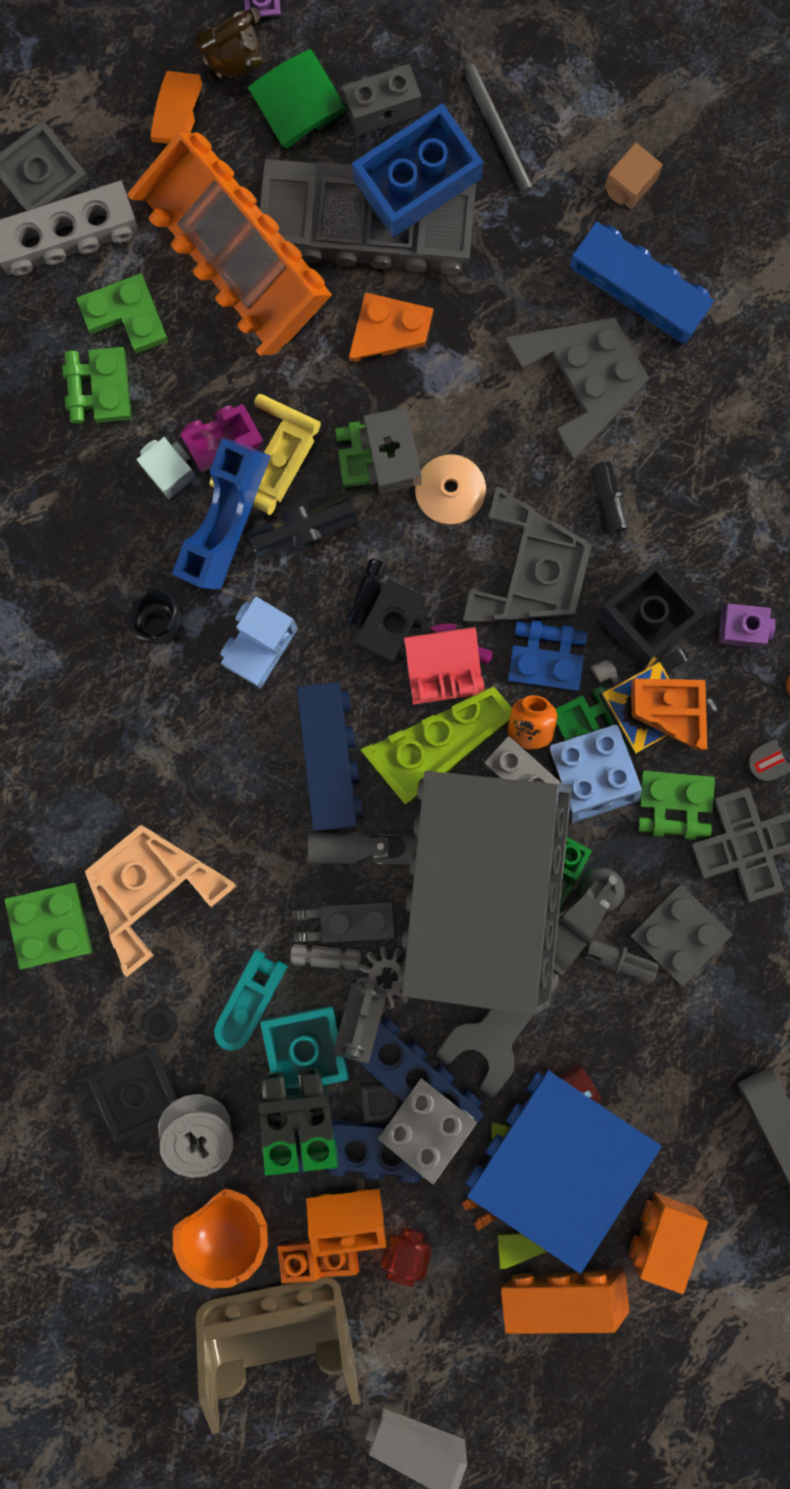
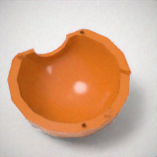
[173,1189,268,1288]

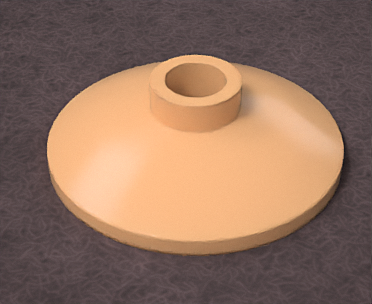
[415,454,486,525]

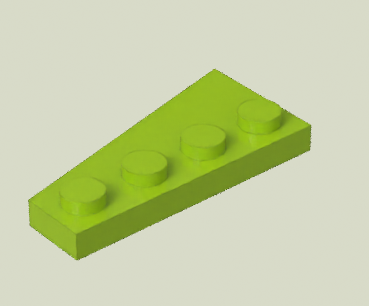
[361,687,512,806]

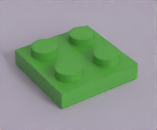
[4,883,93,970]

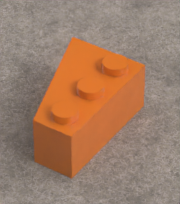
[501,1268,629,1334]

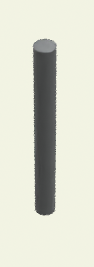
[462,64,533,195]

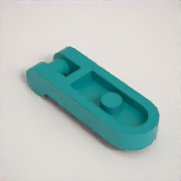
[214,949,288,1051]

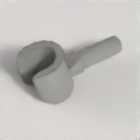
[590,660,622,685]

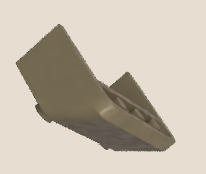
[196,1277,360,1434]

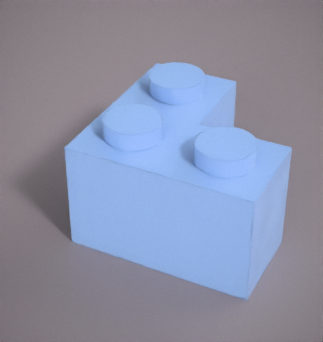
[220,596,298,689]

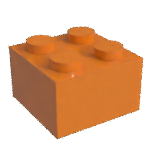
[628,1192,708,1295]

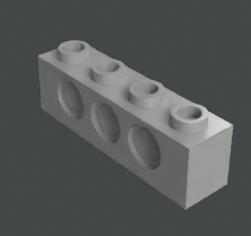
[0,180,140,276]

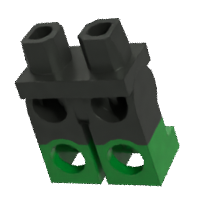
[259,1068,338,1176]

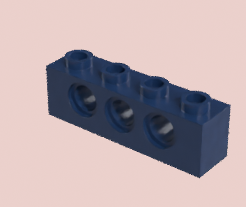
[358,1015,484,1126]
[280,1119,424,1183]

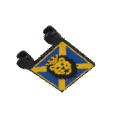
[599,648,717,757]

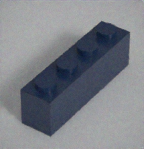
[297,682,363,831]

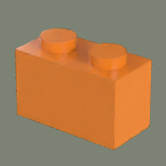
[306,1189,386,1257]

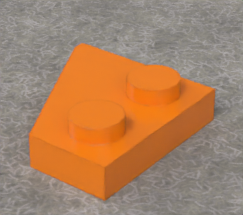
[349,292,433,362]
[631,678,707,751]

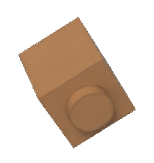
[604,143,663,209]

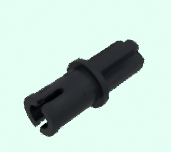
[592,461,628,534]

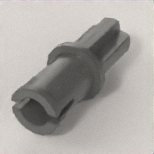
[585,938,659,983]

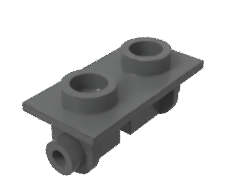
[333,982,388,1064]

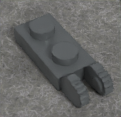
[292,902,394,943]

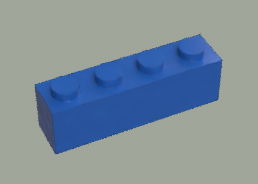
[569,222,715,345]

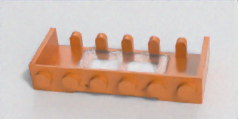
[127,131,332,356]

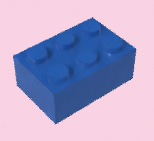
[352,103,484,238]

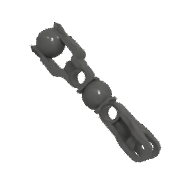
[435,867,625,1099]

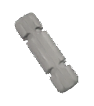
[290,944,361,970]

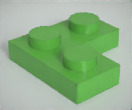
[76,273,168,354]

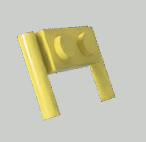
[209,394,321,515]

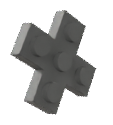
[690,788,790,902]

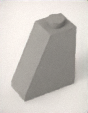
[365,1408,467,1489]

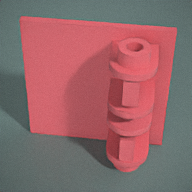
[404,627,484,704]

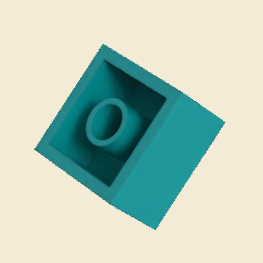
[260,1004,349,1089]

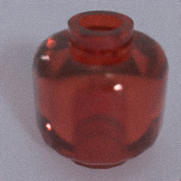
[380,1228,433,1287]

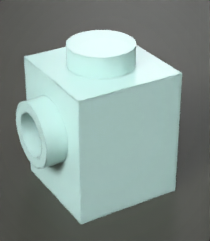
[137,437,195,499]

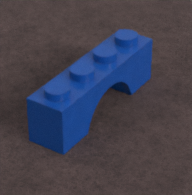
[172,438,271,589]

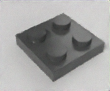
[0,120,89,211]
[629,884,733,987]

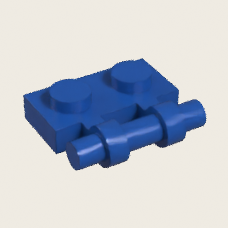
[507,620,587,692]

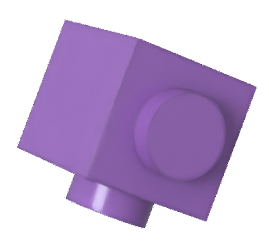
[718,603,775,648]

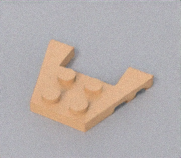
[85,825,237,977]

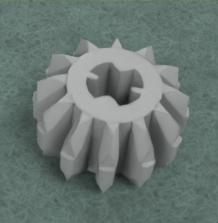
[356,946,408,1009]

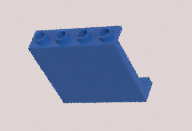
[465,1068,662,1274]

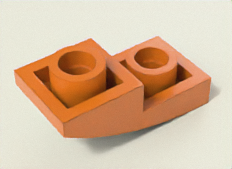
[151,71,202,144]
[277,1240,360,1283]

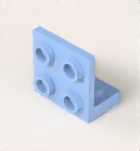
[550,725,642,823]

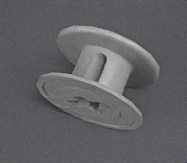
[158,1094,233,1178]

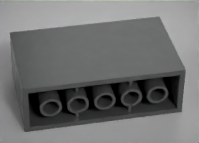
[399,771,572,1015]

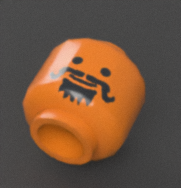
[507,695,558,750]

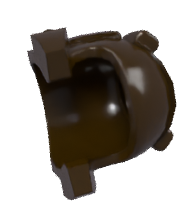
[194,8,263,80]

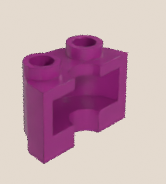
[180,404,263,474]

